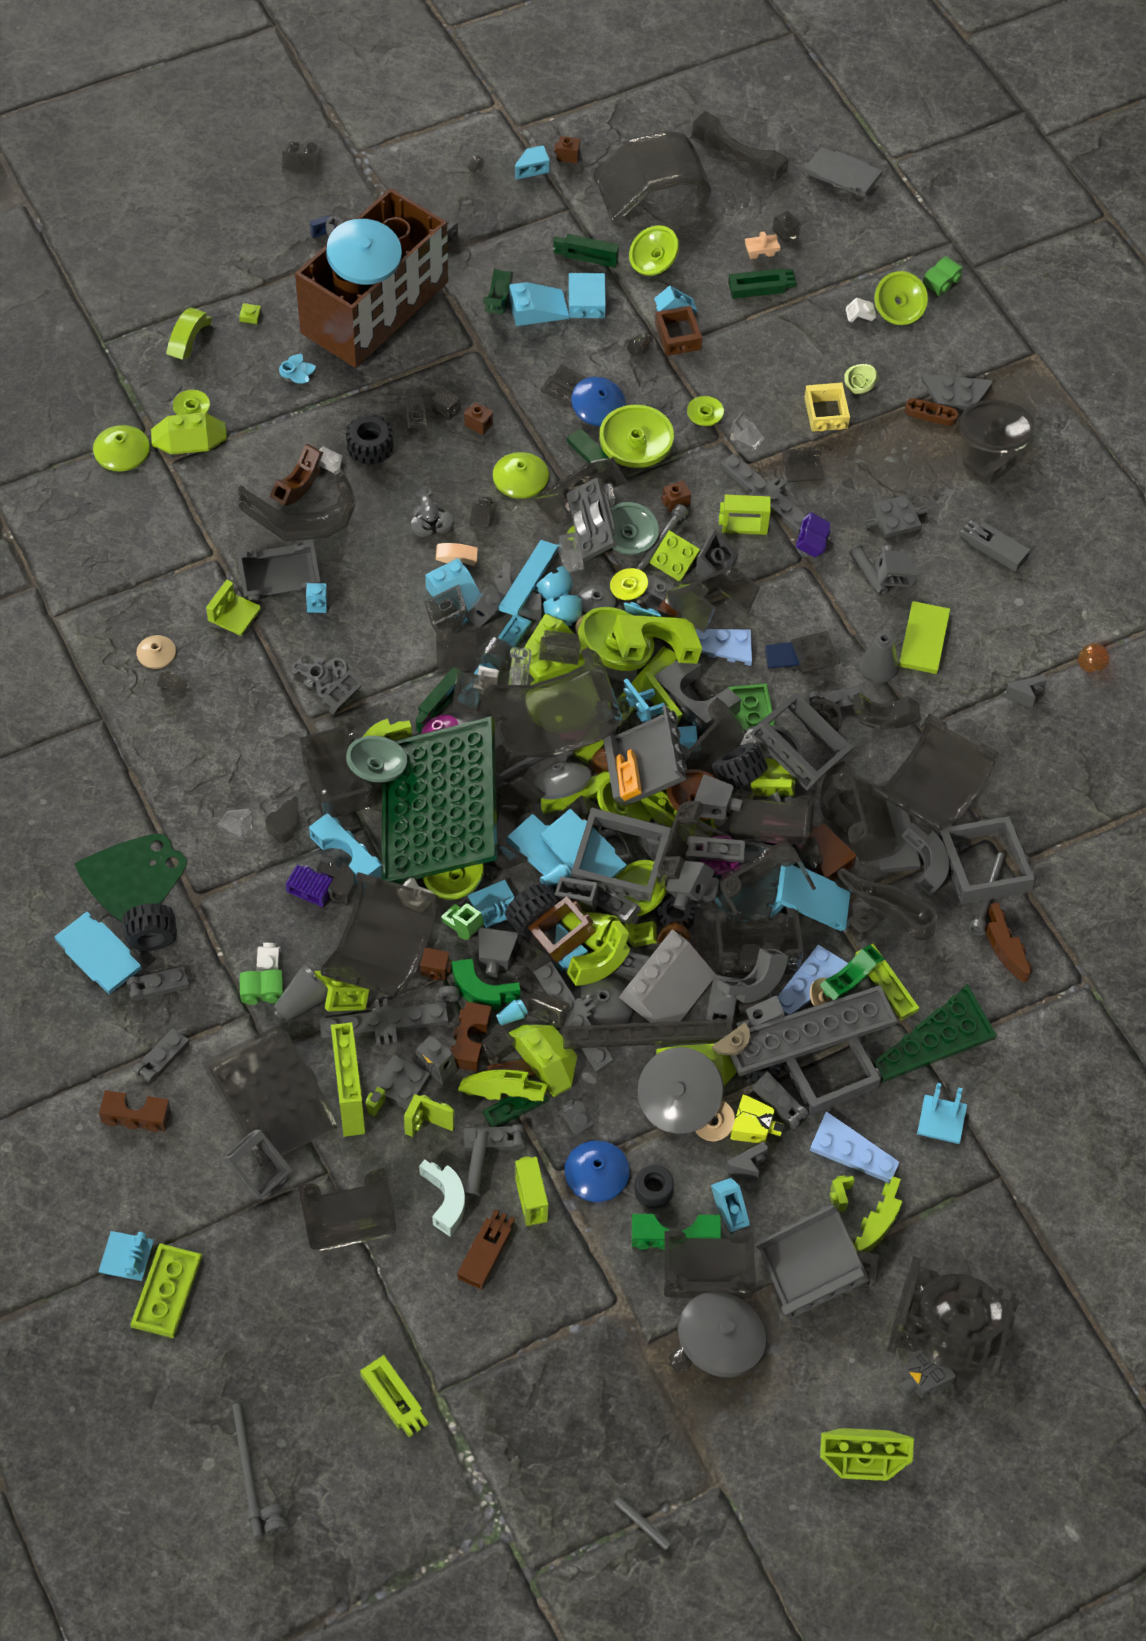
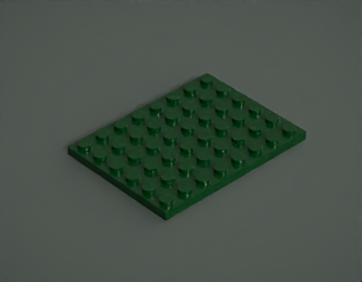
[382,716,497,887]

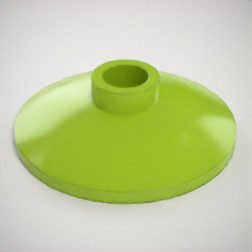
[173,390,210,415]
[687,396,724,426]

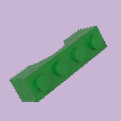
[631,1214,721,1250]

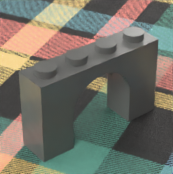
[654,660,741,736]

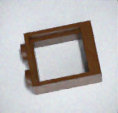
[655,306,702,356]
[528,896,596,963]

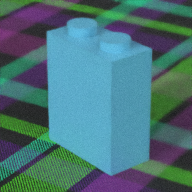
[568,273,605,318]

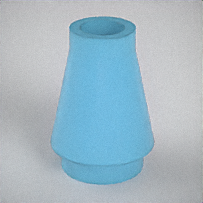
[540,864,571,887]
[495,999,528,1026]

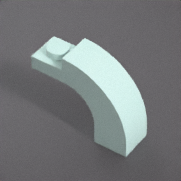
[419,1159,465,1237]

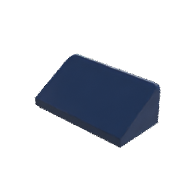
[765,641,806,669]

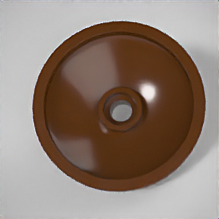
[667,769,717,820]

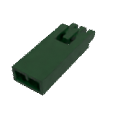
[553,234,619,268]
[728,269,797,299]
[415,667,464,734]

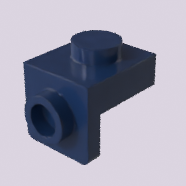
[310,215,336,238]

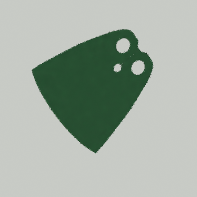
[74,834,187,923]

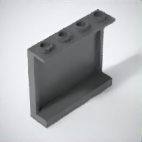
[603,705,687,807]
[754,1204,870,1319]

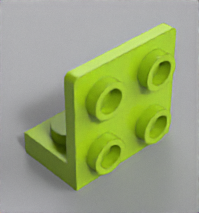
[650,530,701,582]
[206,580,261,636]
[751,758,796,797]
[314,968,370,1012]
[404,1094,455,1137]

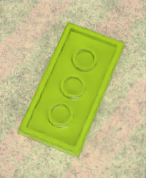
[899,601,950,674]
[130,1243,202,1338]

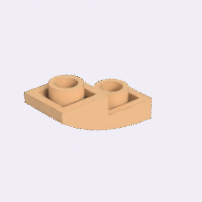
[436,543,478,566]

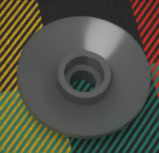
[578,585,616,614]

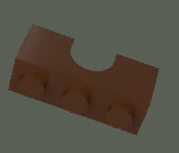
[450,1002,491,1072]
[99,1090,171,1132]

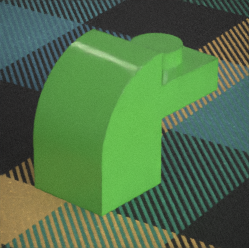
[441,903,484,940]

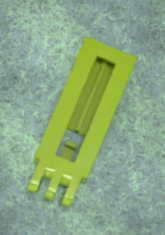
[360,1355,429,1437]

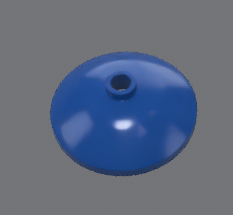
[571,377,626,427]
[565,1141,630,1202]

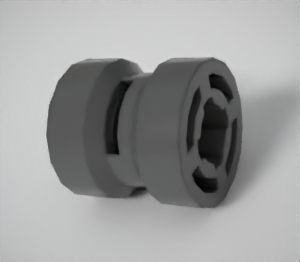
[260,1504,289,1536]

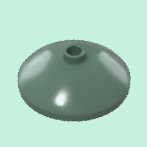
[611,502,659,555]
[346,736,407,782]

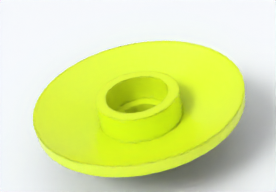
[610,568,648,600]

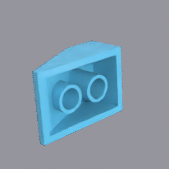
[509,282,569,326]
[425,558,482,628]

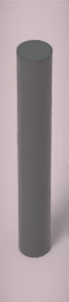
[614,1496,672,1550]

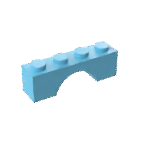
[309,813,382,889]

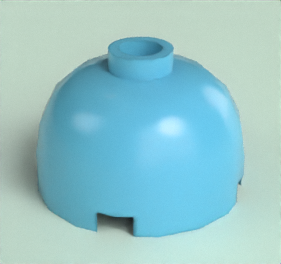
[534,566,573,601]
[543,595,582,628]

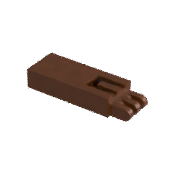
[457,1209,515,1290]

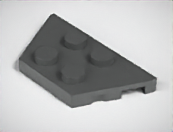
[921,374,992,412]

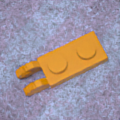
[616,749,642,801]

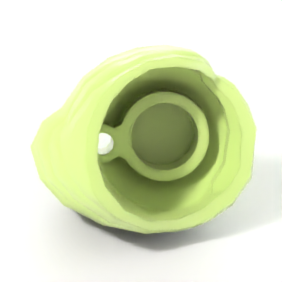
[844,364,879,394]

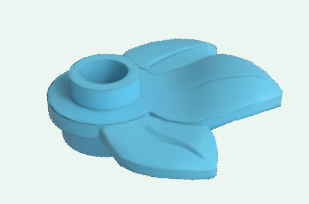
[279,354,316,384]

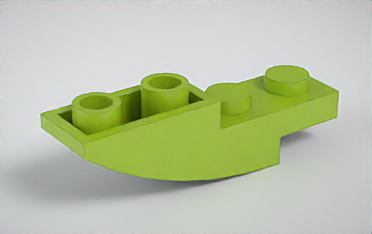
[541,772,610,814]
[458,1070,548,1101]
[854,1176,902,1258]

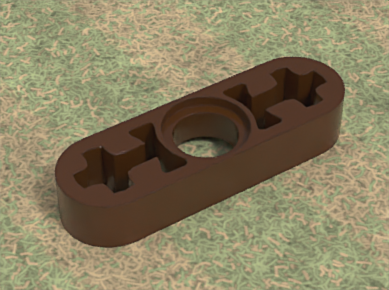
[905,398,958,426]

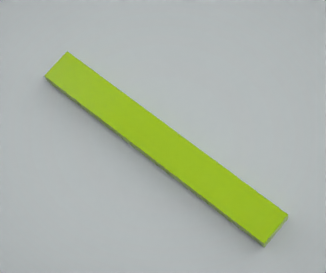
[573,646,677,765]

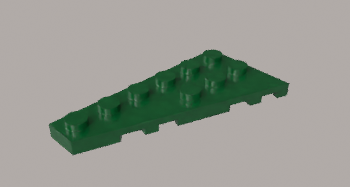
[873,984,997,1083]

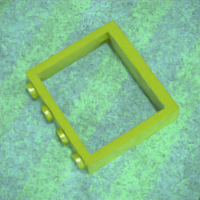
[331,1022,365,1137]

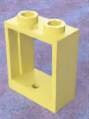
[804,383,850,432]

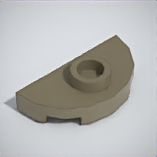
[712,1023,750,1056]

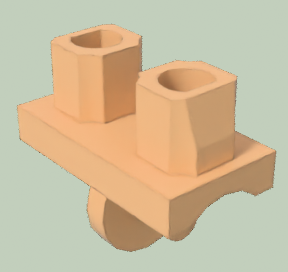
[745,231,780,259]

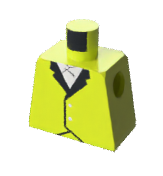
[730,1095,784,1143]

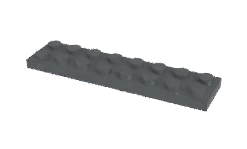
[724,985,897,1076]

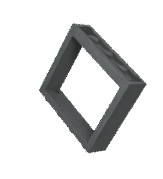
[750,692,853,790]
[571,808,671,902]
[938,816,1036,904]
[781,1037,881,1116]

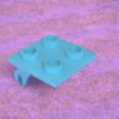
[623,679,665,722]
[917,1082,967,1144]

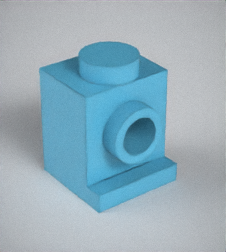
[306,583,328,613]

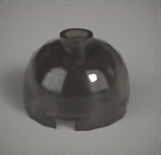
[804,698,843,737]

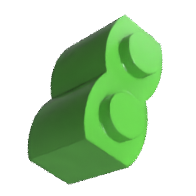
[923,256,963,296]
[240,970,284,1005]

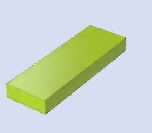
[639,671,682,726]

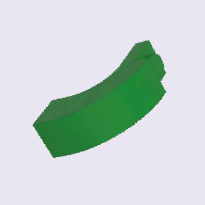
[820,944,885,1000]
[452,959,520,1010]

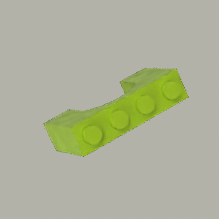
[613,615,702,664]

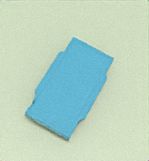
[540,809,626,878]
[505,814,572,893]
[776,863,850,931]
[55,912,142,995]

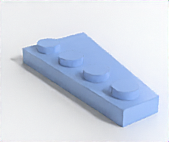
[695,629,752,666]
[778,945,848,1016]
[810,1112,899,1183]

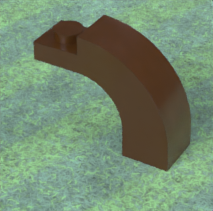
[270,444,324,506]

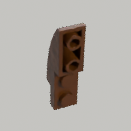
[986,902,1032,983]

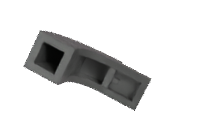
[495,562,541,621]
[901,823,949,896]
[717,949,788,1003]

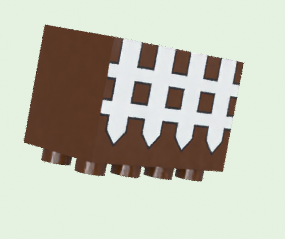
[295,188,448,368]

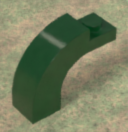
[483,269,514,314]

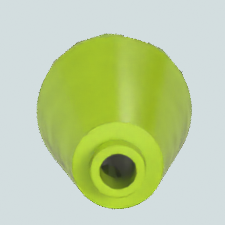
[561,911,621,951]

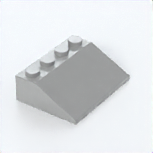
[619,929,716,1037]

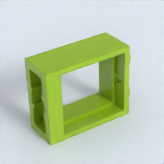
[719,495,770,535]
[515,1156,548,1226]

